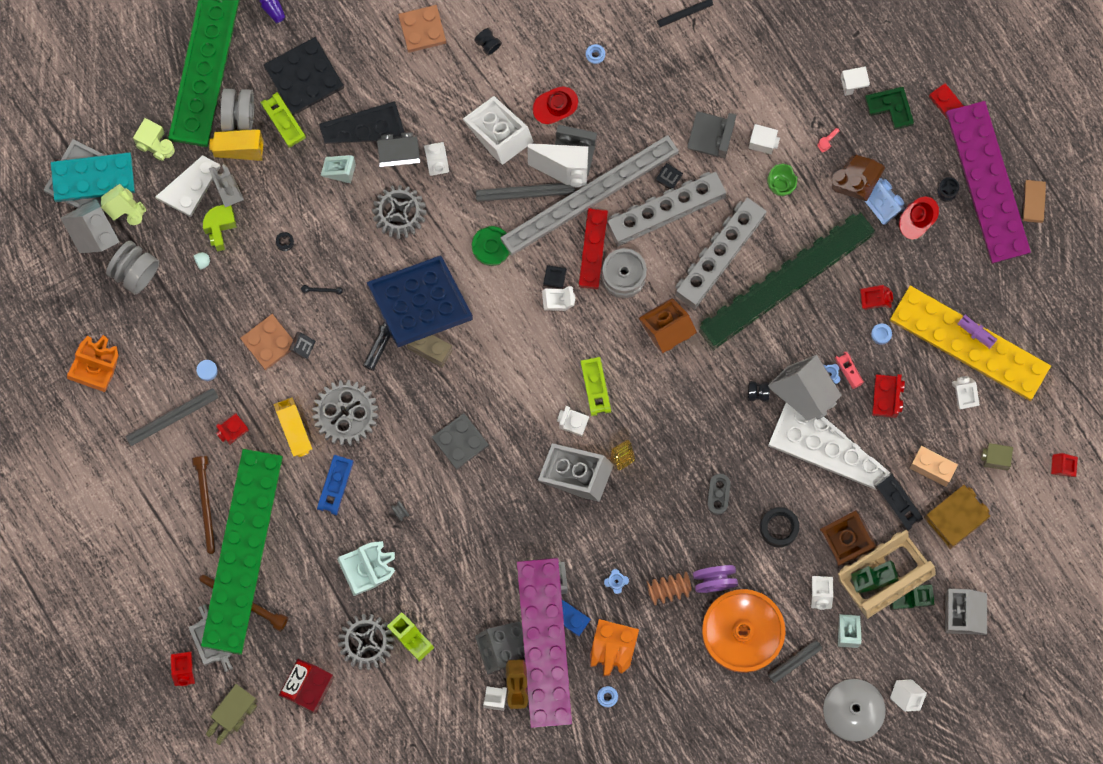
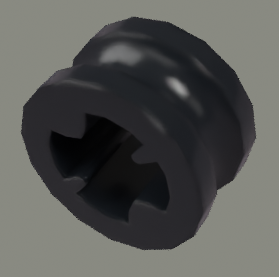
[276,232,294,251]

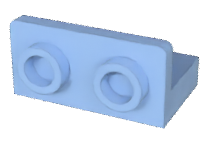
[865,178,906,225]

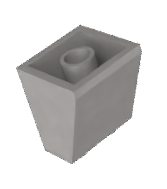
[60,199,119,253]
[768,355,842,420]

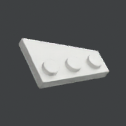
[156,155,221,217]

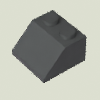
[377,132,420,167]

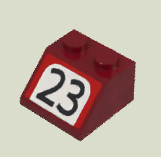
[278,659,335,714]

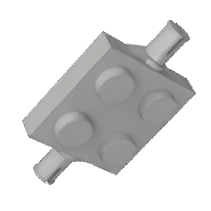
[188,604,233,672]

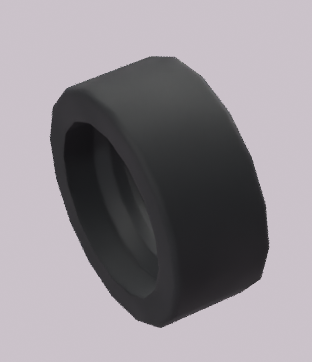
[760,507,800,548]

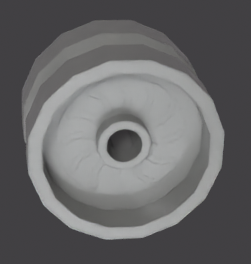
[221,88,254,132]
[602,248,647,298]

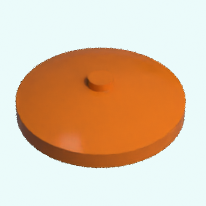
[702,589,785,673]

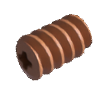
[646,571,691,606]

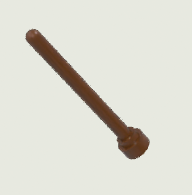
[192,456,215,554]
[199,575,289,632]

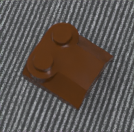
[832,155,885,201]
[820,510,876,566]

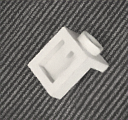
[952,376,980,409]
[557,406,589,437]
[811,576,833,610]

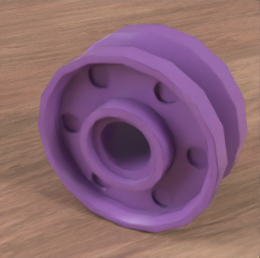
[693,565,738,593]

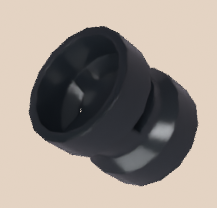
[474,28,502,56]
[937,177,959,202]
[748,381,770,402]

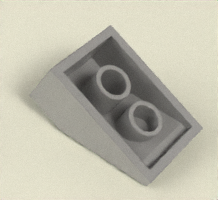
[538,443,613,502]

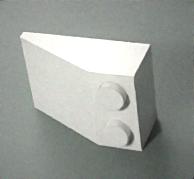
[463,96,533,165]
[528,144,588,187]

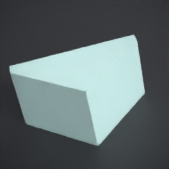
[321,155,356,183]
[838,614,862,648]

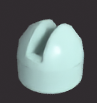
[193,252,210,270]

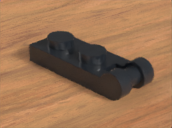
[874,474,923,531]

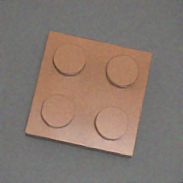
[398,5,446,53]
[240,314,293,371]

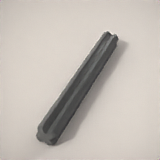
[476,183,575,202]
[126,388,218,446]

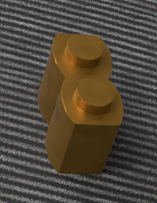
[506,660,528,709]

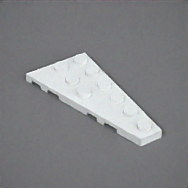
[768,403,890,490]

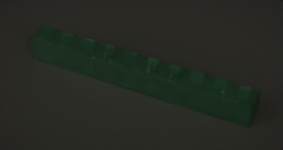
[699,212,875,351]

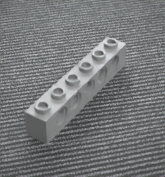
[607,172,726,247]
[675,197,767,310]

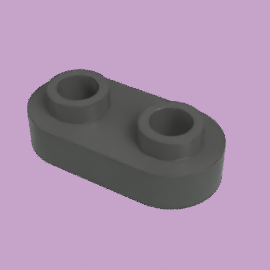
[707,474,730,515]

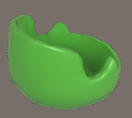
[767,163,798,197]

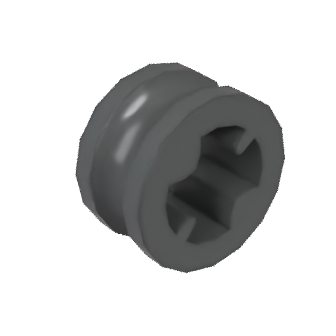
[391,501,409,521]

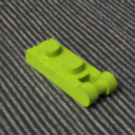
[260,92,306,148]
[580,357,611,416]

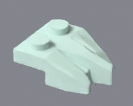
[337,541,395,596]

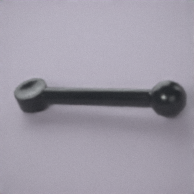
[301,285,343,295]

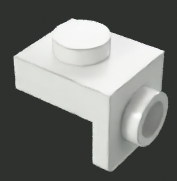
[424,142,449,176]
[542,286,575,311]

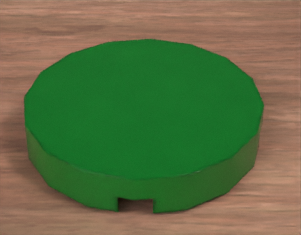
[471,226,510,266]

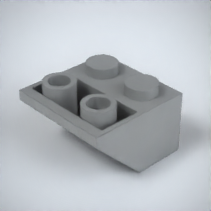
[945,589,987,635]

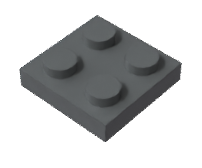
[432,413,489,470]

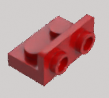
[872,374,905,418]

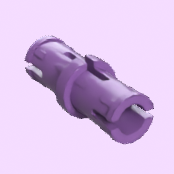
[957,314,997,349]

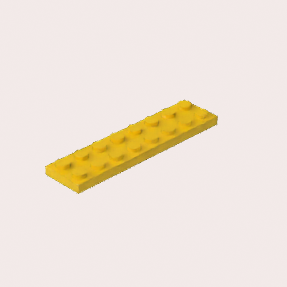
[890,286,1051,401]

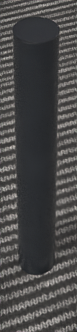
[657,0,714,28]

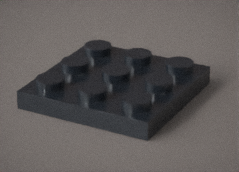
[263,37,344,116]

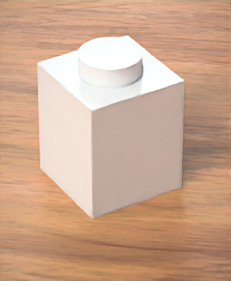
[749,124,780,154]

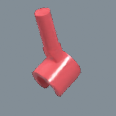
[817,128,839,153]

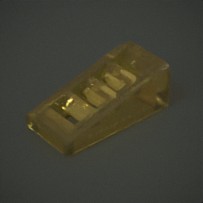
[610,440,635,470]

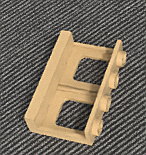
[838,530,936,619]

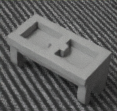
[209,164,244,207]

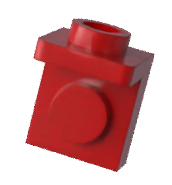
[860,285,893,310]
[216,414,249,445]
[171,652,195,686]

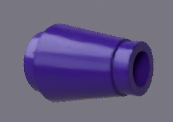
[260,0,286,24]

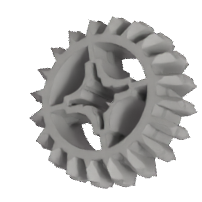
[372,185,427,239]
[338,614,394,670]

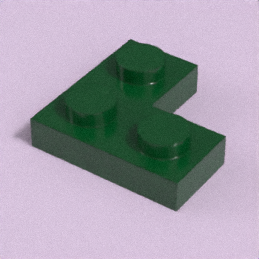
[865,86,914,130]

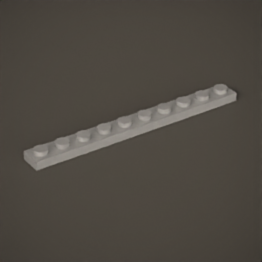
[501,135,679,256]

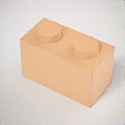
[910,446,958,487]

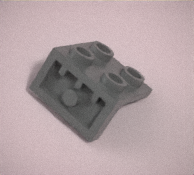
[687,111,737,159]
[555,125,597,177]
[475,622,525,675]

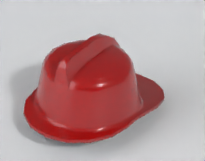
[532,86,578,124]
[899,196,939,240]

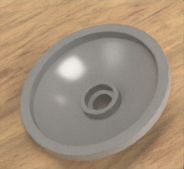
[823,679,886,742]

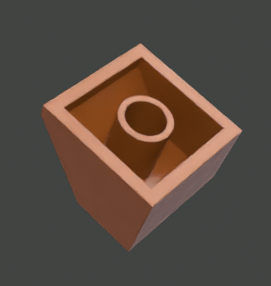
[638,298,697,353]

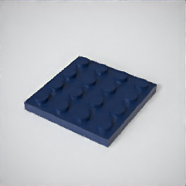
[367,255,473,348]

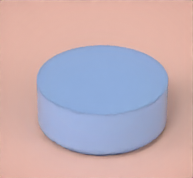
[871,323,892,345]
[197,360,218,381]

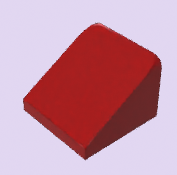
[1051,453,1078,477]

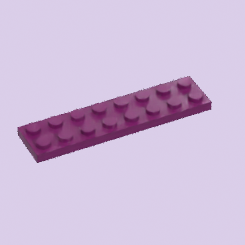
[946,101,1031,264]
[517,558,572,728]

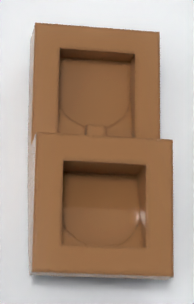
[1023,180,1046,223]

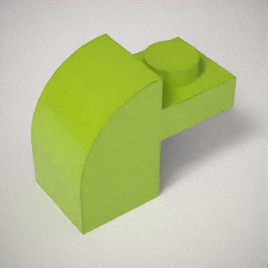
[203,205,237,251]
[387,612,434,662]

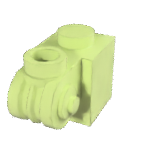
[133,118,175,161]
[101,184,146,225]

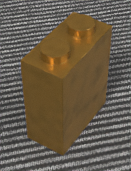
[924,485,990,550]

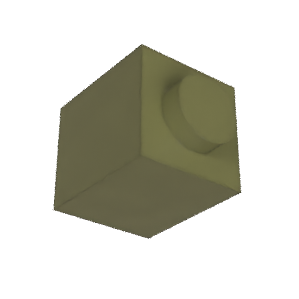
[981,443,1013,471]

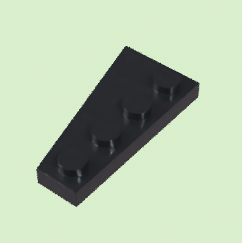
[319,101,405,144]

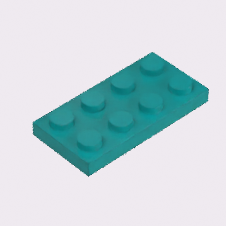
[51,152,135,202]

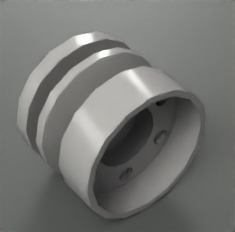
[106,241,159,295]

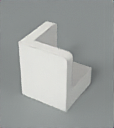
[841,66,870,96]
[890,680,927,712]
[483,687,507,711]

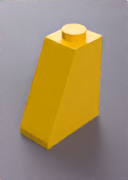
[209,130,264,161]
[274,397,312,457]

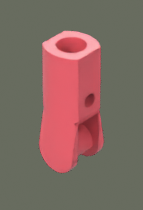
[835,352,864,389]

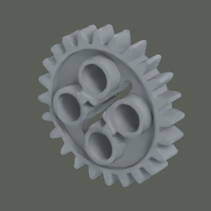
[312,380,379,446]

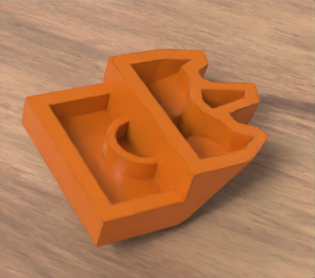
[67,335,118,392]
[590,619,639,677]

